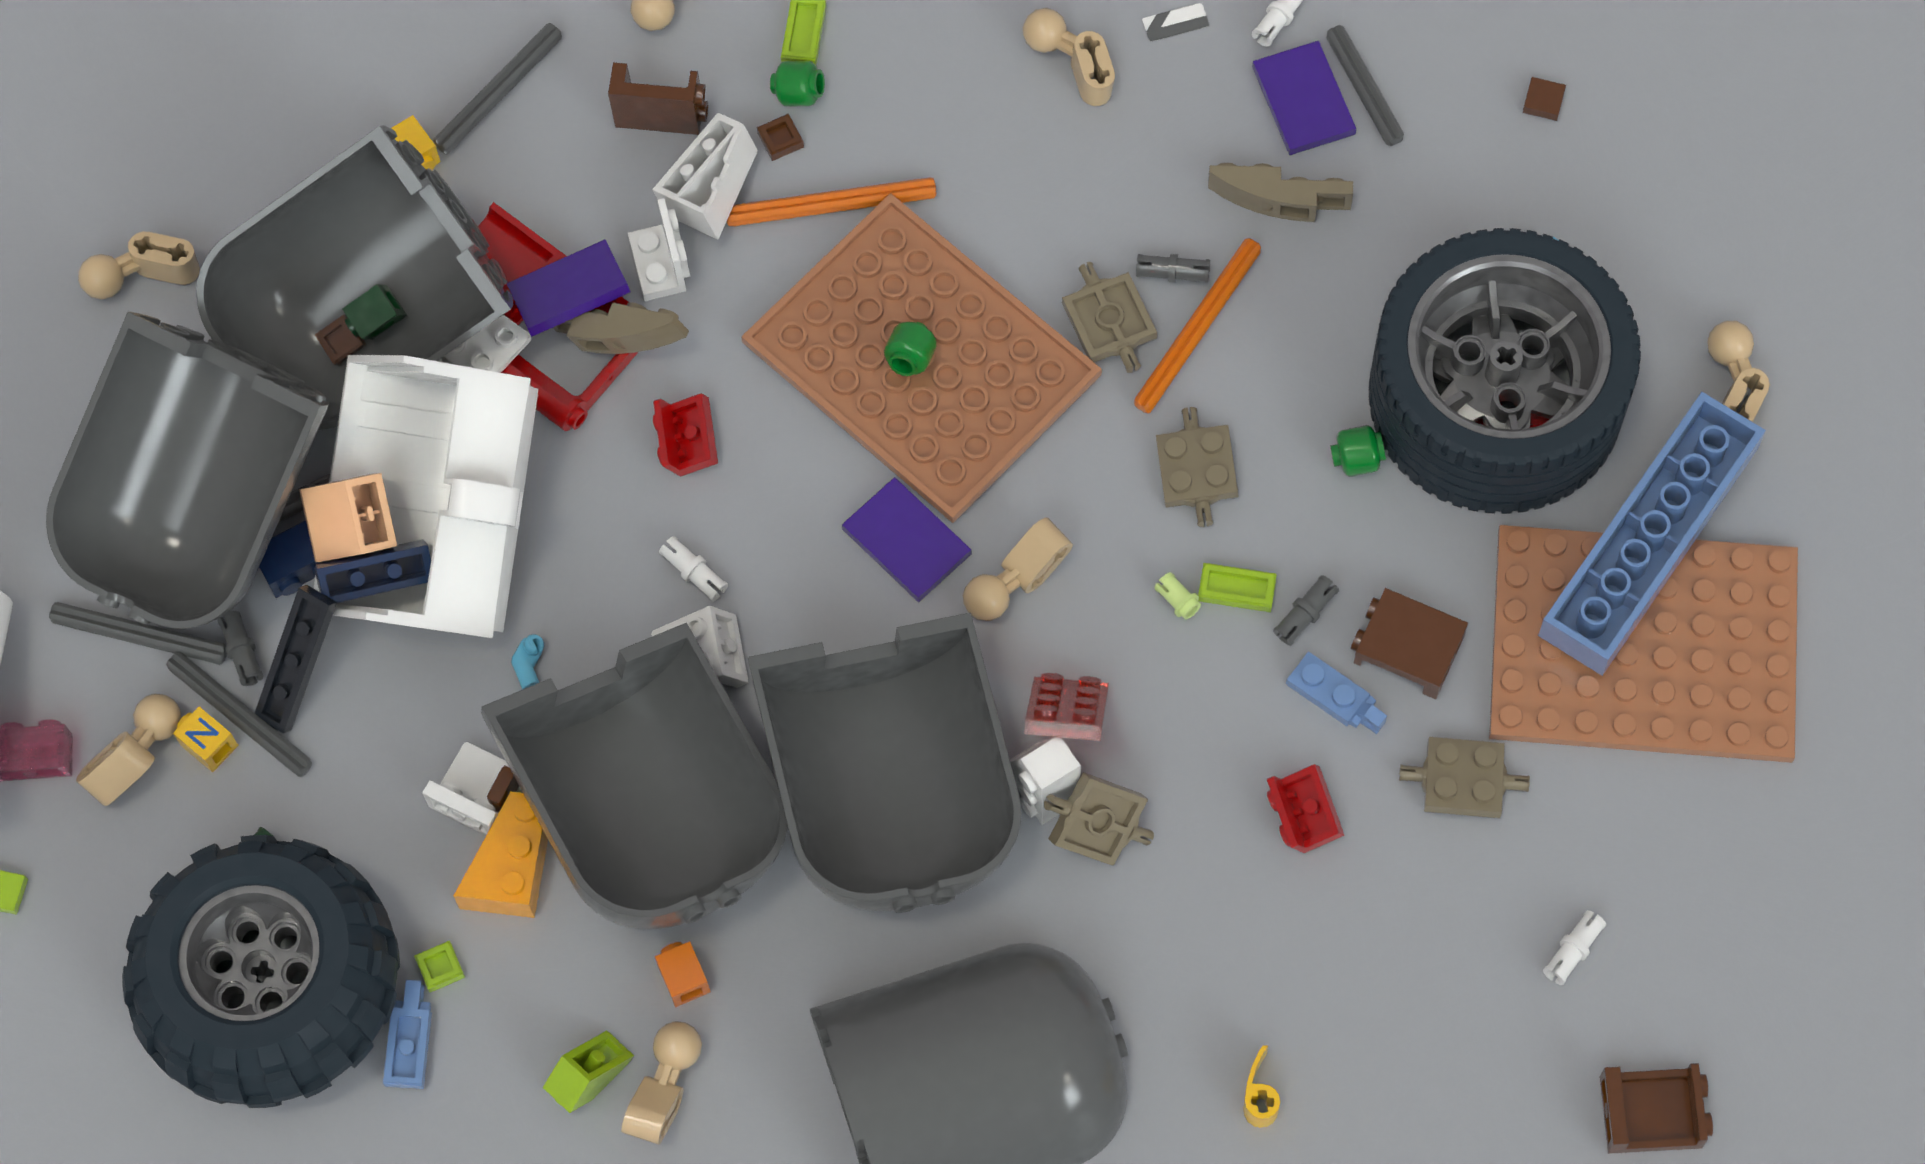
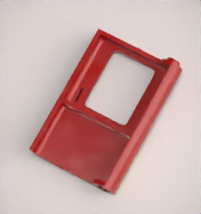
[478,202,638,431]

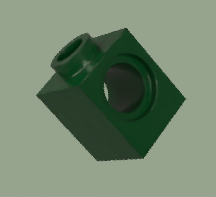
[342,284,407,340]

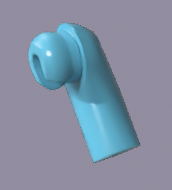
[511,634,544,690]

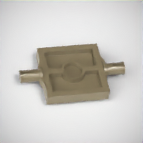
[1062,262,1157,373]
[1156,407,1239,527]
[1399,737,1530,818]
[1044,772,1154,866]

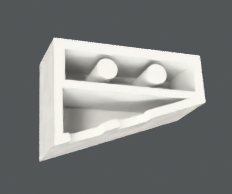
[652,113,758,240]
[1010,735,1081,825]

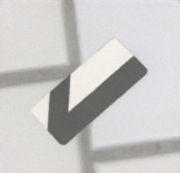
[1142,3,1209,42]

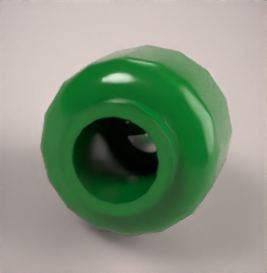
[770,61,825,106]
[884,321,937,376]
[1330,425,1386,477]

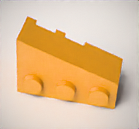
[453,791,548,918]

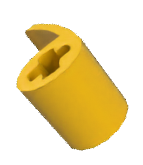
[1243,1045,1280,1128]

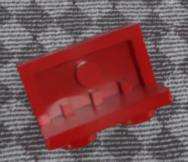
[653,393,718,477]
[1267,764,1345,853]

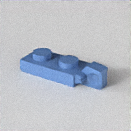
[1286,651,1387,734]
[383,980,432,1089]

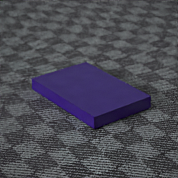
[1252,40,1356,156]
[507,239,631,337]
[842,477,972,603]

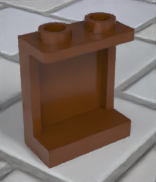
[608,62,709,135]
[1351,588,1468,700]
[1599,1063,1713,1154]

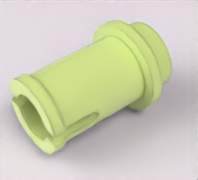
[1154,572,1201,620]

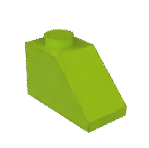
[542,1030,634,1113]

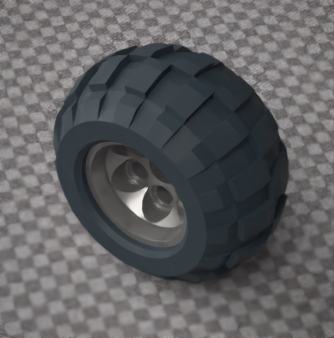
[122,835,400,1108]

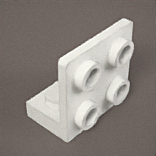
[628,198,690,301]
[438,315,531,373]
[651,606,749,688]
[422,742,522,835]

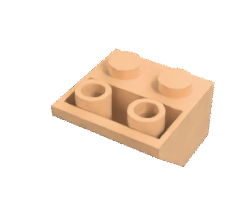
[299,473,397,562]

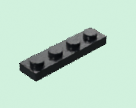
[255,585,337,734]

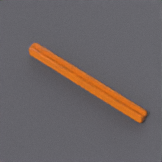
[727,177,936,226]
[1134,238,1261,413]

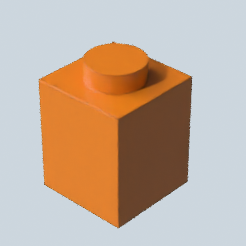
[654,941,711,1008]

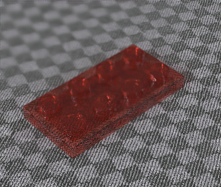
[1024,673,1109,741]

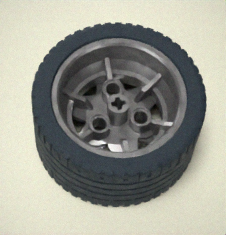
[1368,228,1641,514]

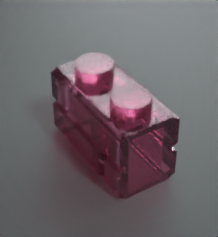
[0,719,73,782]

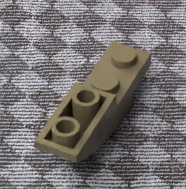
[1208,163,1353,222]
[553,302,689,354]

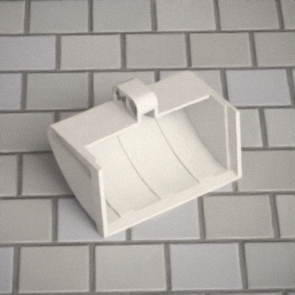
[314,355,539,638]

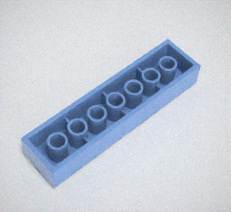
[1538,392,1766,676]

